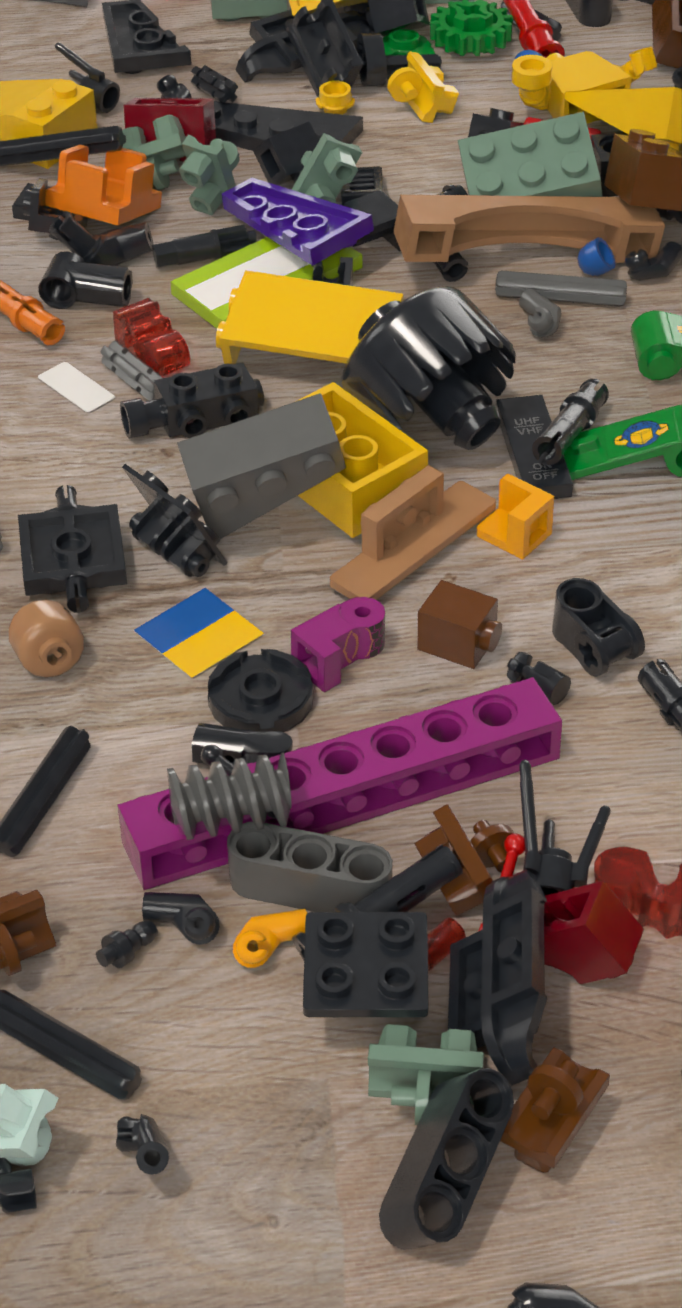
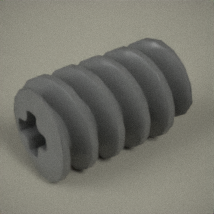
[167,752,292,840]

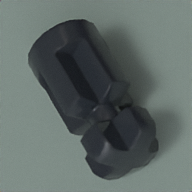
[507,652,571,705]

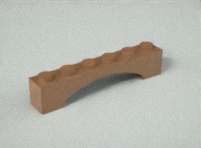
[394,194,665,263]

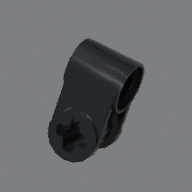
[552,578,645,677]

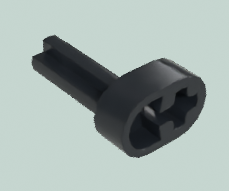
[356,33,442,86]

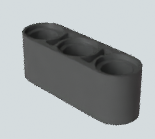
[227,822,393,912]

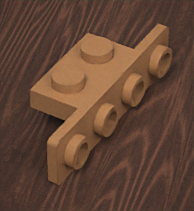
[330,465,496,600]

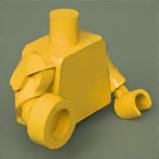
[511,46,657,124]

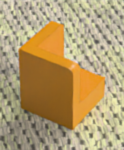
[476,474,554,560]

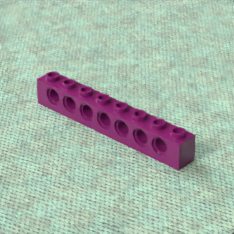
[117,677,562,890]

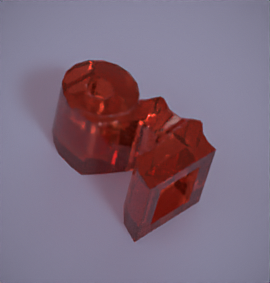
[113,298,191,377]
[594,847,682,939]

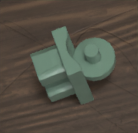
[122,115,187,190]
[291,133,363,204]
[179,135,240,215]
[368,1024,484,1125]

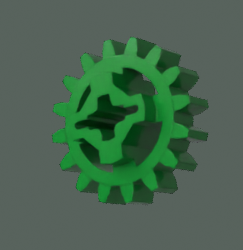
[430,0,513,56]

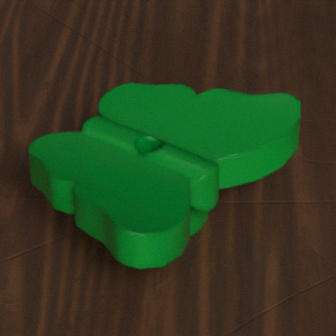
[383,29,435,56]

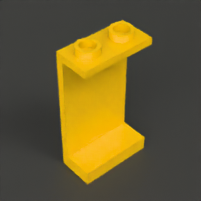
[216,270,404,364]

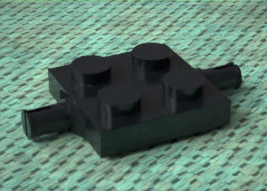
[18,485,127,613]

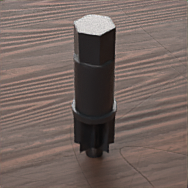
[152,224,257,268]

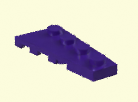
[222,177,374,266]

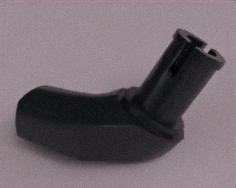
[49,211,154,266]

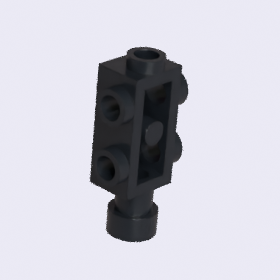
[120,362,264,439]

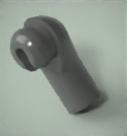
[519,288,562,338]

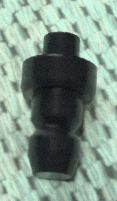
[96,920,158,968]

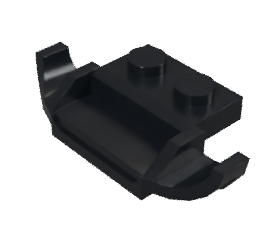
[235,9,375,83]
[448,869,547,1086]

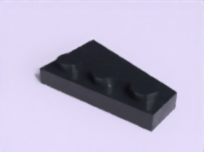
[102,0,192,74]

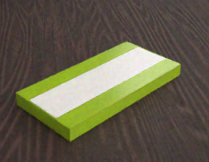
[170,237,363,329]

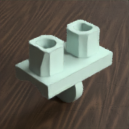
[0,1084,59,1166]

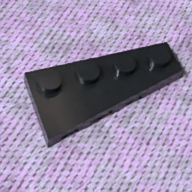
[214,101,363,151]

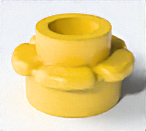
[316,81,355,115]

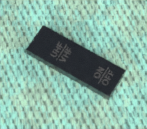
[496,395,573,499]

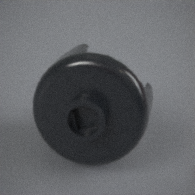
[340,286,516,450]

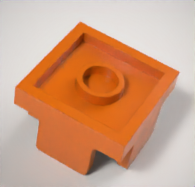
[45,144,162,226]

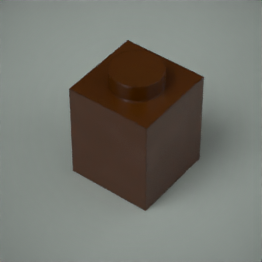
[417,580,502,669]

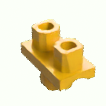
[387,52,459,123]

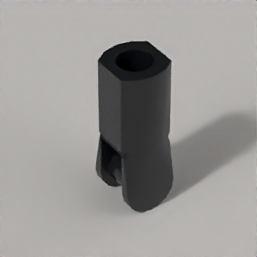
[192,723,293,765]

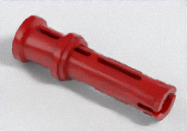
[503,0,565,58]

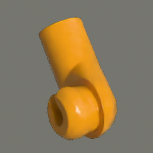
[233,909,307,968]

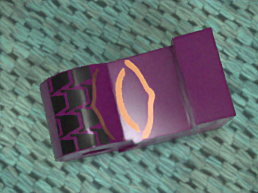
[291,597,386,693]

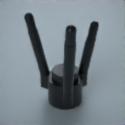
[55,42,120,113]
[519,760,611,896]

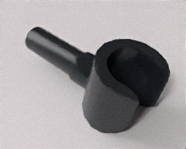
[0,1158,37,1213]

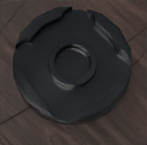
[207,649,314,732]

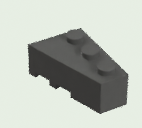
[177,393,346,539]

